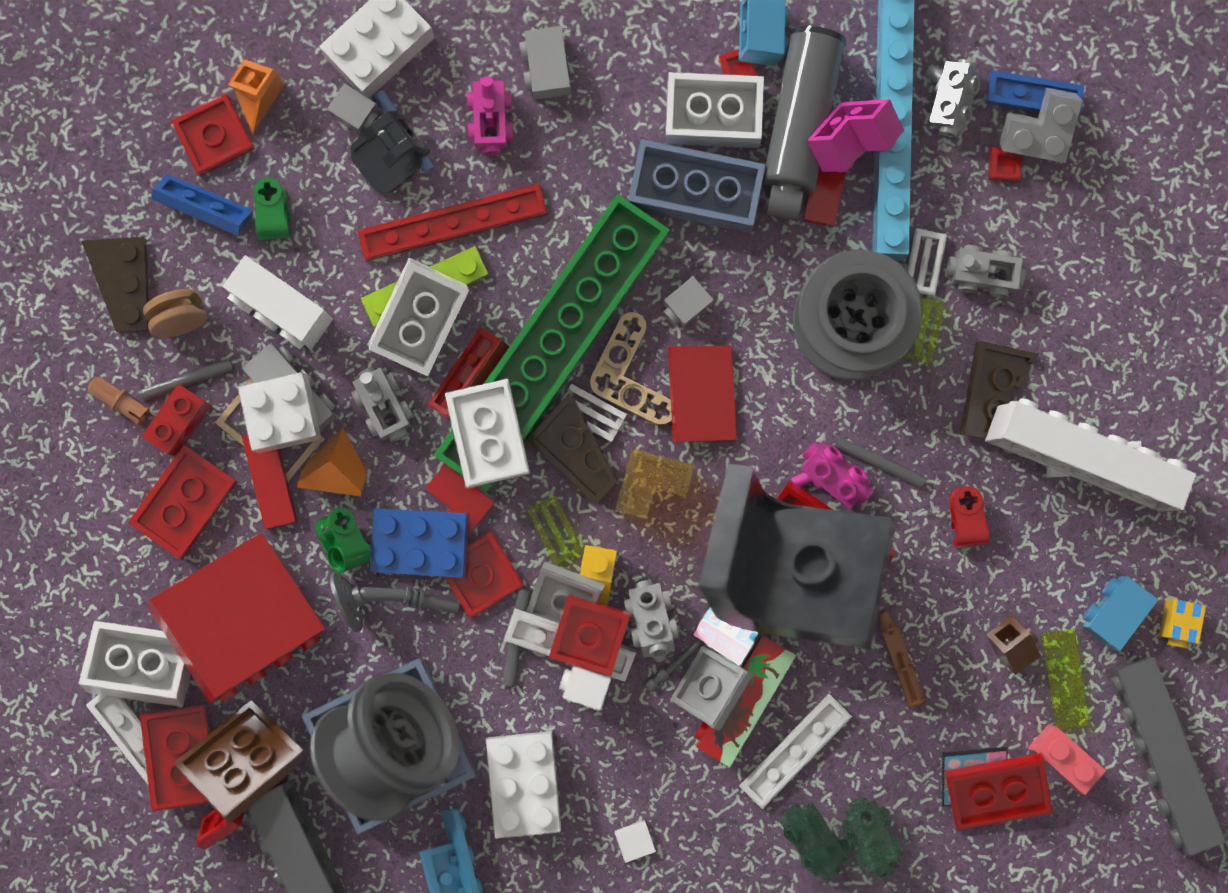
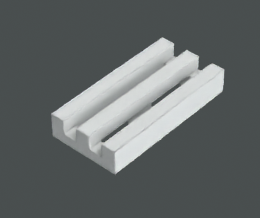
[907,228,947,297]
[563,384,627,443]

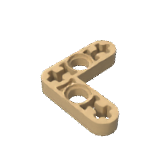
[590,312,672,426]

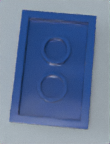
[370,508,470,578]

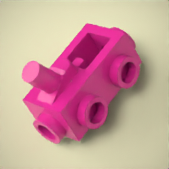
[467,76,513,155]
[792,441,874,510]

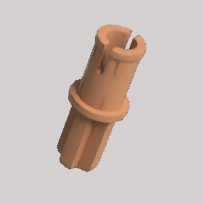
[88,377,150,425]

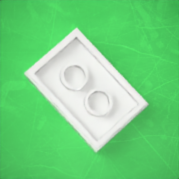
[445,379,530,489]

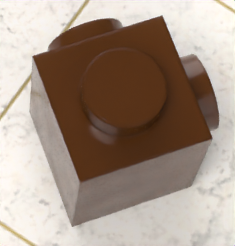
[986,615,1041,675]

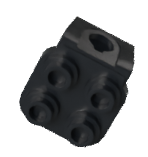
[350,110,431,194]

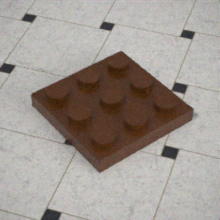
[174,700,308,823]

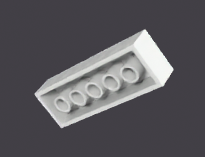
[985,399,1196,511]

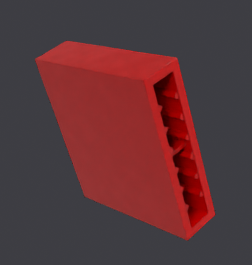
[147,533,325,704]

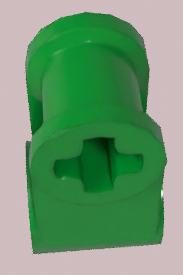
[254,177,292,241]
[315,507,371,573]

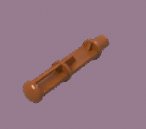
[878,611,926,708]

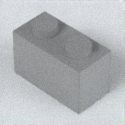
[519,26,571,100]

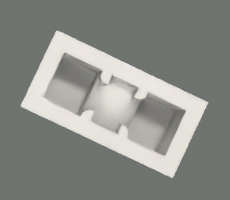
[559,666,611,711]

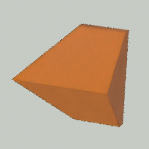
[228,59,285,134]
[298,428,367,497]

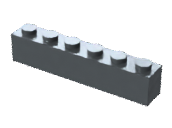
[1109,656,1226,856]

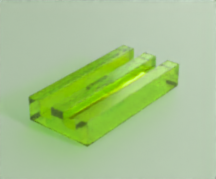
[902,298,945,364]
[527,495,583,565]

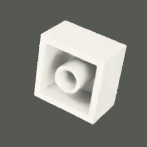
[238,372,322,453]

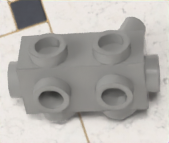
[925,59,980,138]
[946,245,1026,298]
[351,366,414,443]
[624,580,679,662]

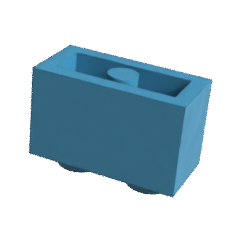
[739,0,789,66]
[1082,576,1158,651]

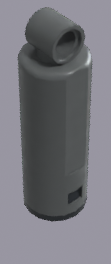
[763,26,847,221]

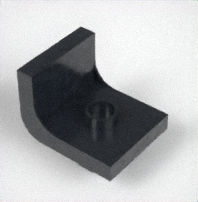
[699,464,895,649]

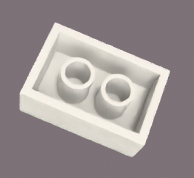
[319,0,434,98]
[665,72,764,148]
[222,255,333,350]
[368,258,469,376]
[79,621,191,707]
[486,731,561,838]

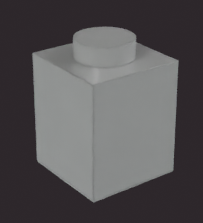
[327,83,380,135]
[663,276,714,329]

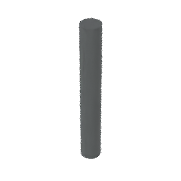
[140,358,234,402]
[835,437,926,488]
[502,590,531,687]

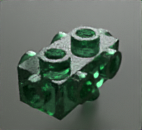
[841,798,903,878]
[780,802,856,881]

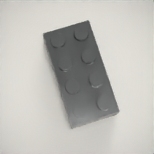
[245,780,346,893]

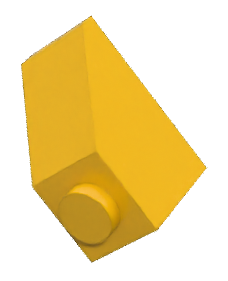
[580,545,617,606]

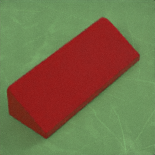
[427,327,509,421]

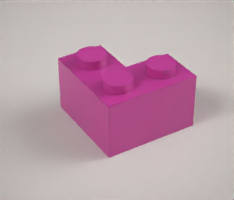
[807,99,904,173]

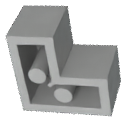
[1000,88,1082,163]

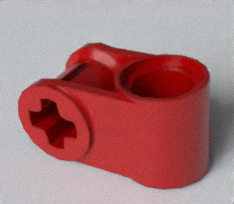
[949,486,989,549]

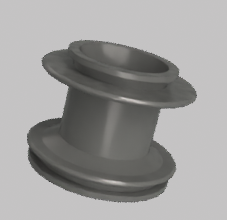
[793,250,923,381]
[311,673,459,821]

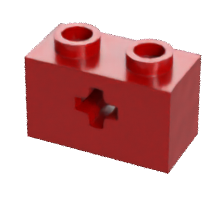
[141,384,212,457]

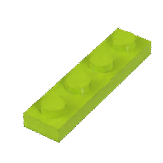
[361,246,489,328]

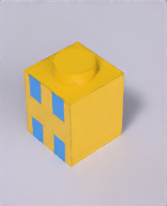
[1159,599,1206,649]

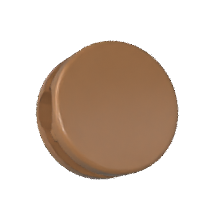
[143,289,208,338]

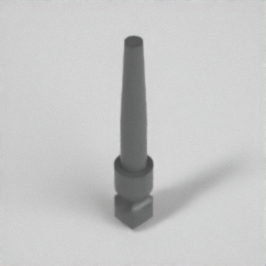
[645,640,703,692]

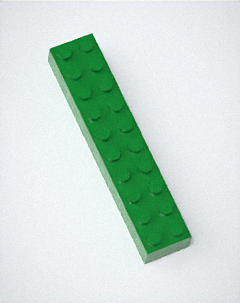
[433,194,670,494]

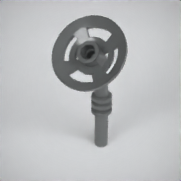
[330,571,459,632]

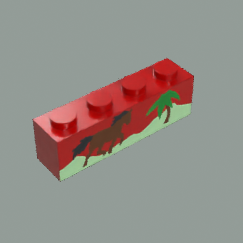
[694,635,796,768]

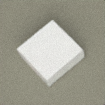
[614,820,656,863]

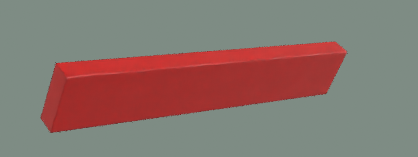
[357,183,548,262]

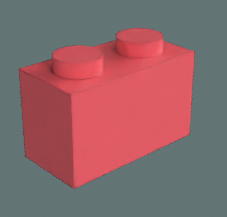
[1027,724,1106,795]

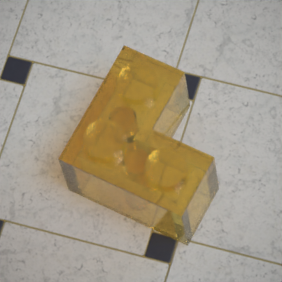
[615,448,695,521]

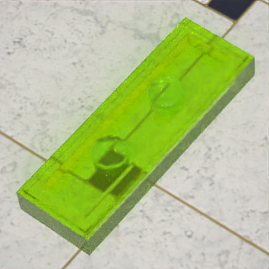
[1041,629,1089,729]

